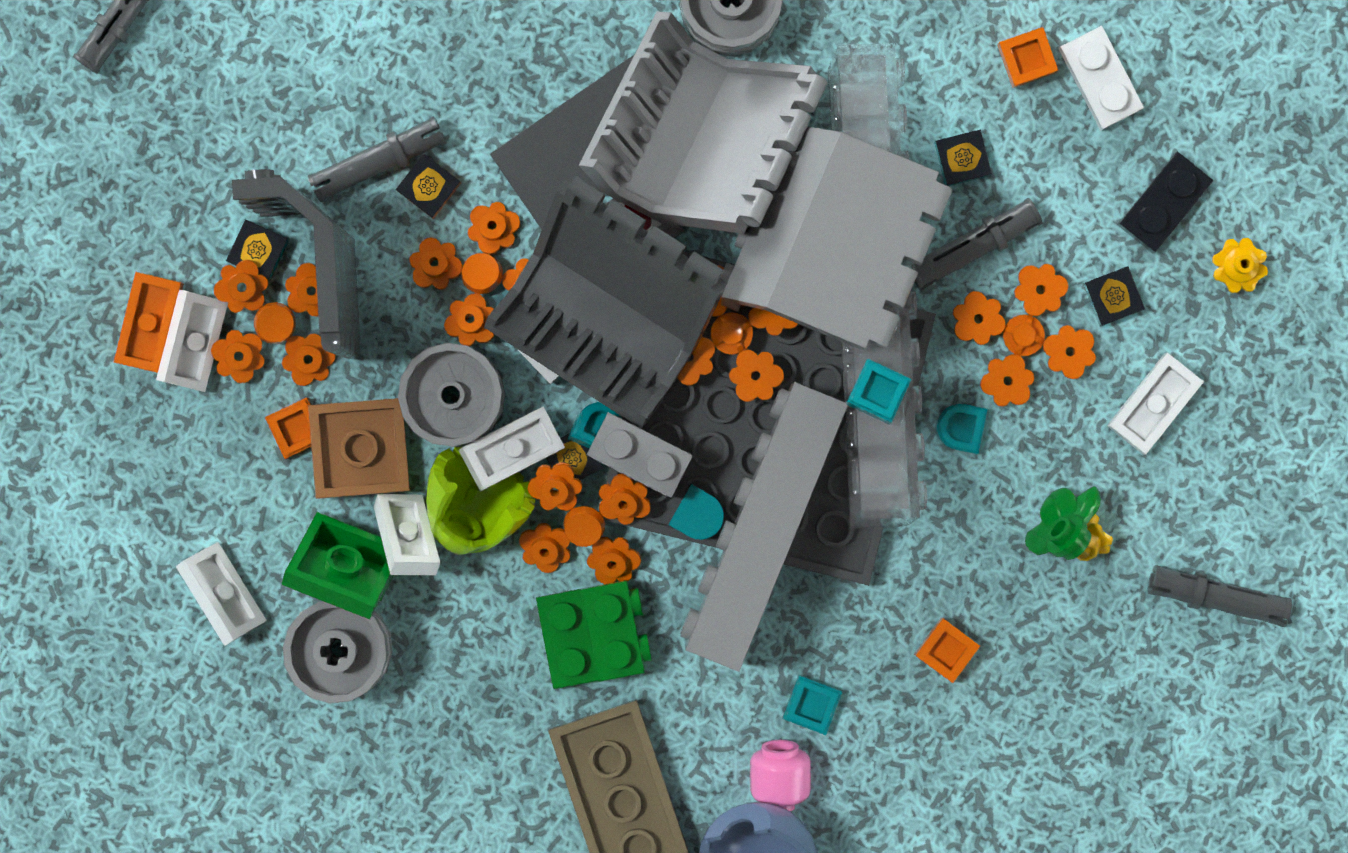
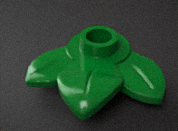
[1025,486,1101,560]

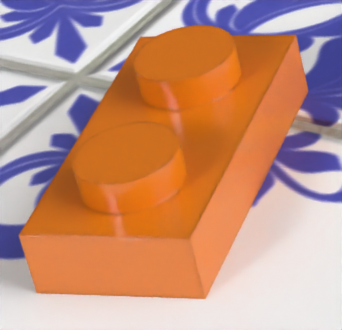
[114,272,184,373]

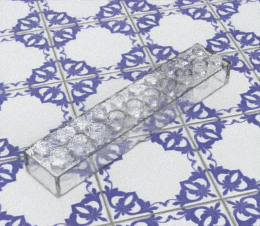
[828,43,927,528]

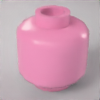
[750,740,811,811]

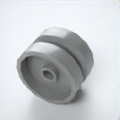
[680,0,782,56]
[398,343,506,447]
[283,601,393,703]

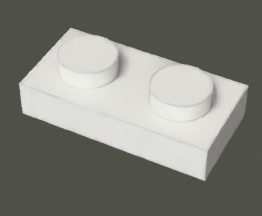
[1059,26,1144,131]
[156,289,228,392]
[1107,353,1204,455]
[459,406,565,492]
[374,494,440,575]
[176,542,267,646]

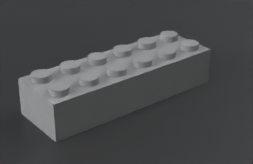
[680,382,848,672]

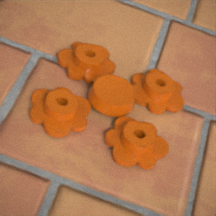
[409,202,529,347]
[211,260,335,386]
[953,264,1096,406]
[678,265,798,402]
[519,462,651,584]

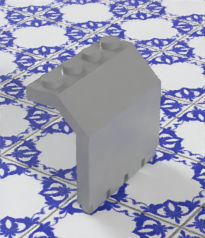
[579,11,828,234]
[720,127,953,351]

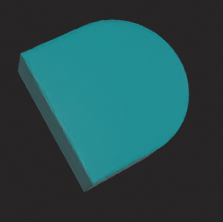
[568,402,622,448]
[936,404,988,455]
[668,484,724,540]

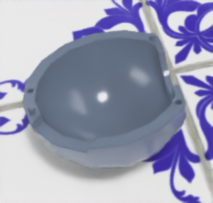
[699,802,818,853]

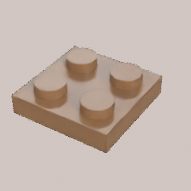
[308,398,410,499]

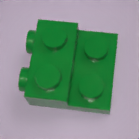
[281,512,394,620]
[536,580,652,689]

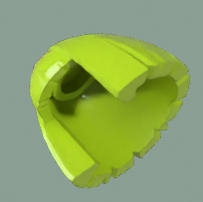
[426,447,535,555]

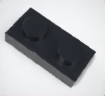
[1117,151,1214,254]

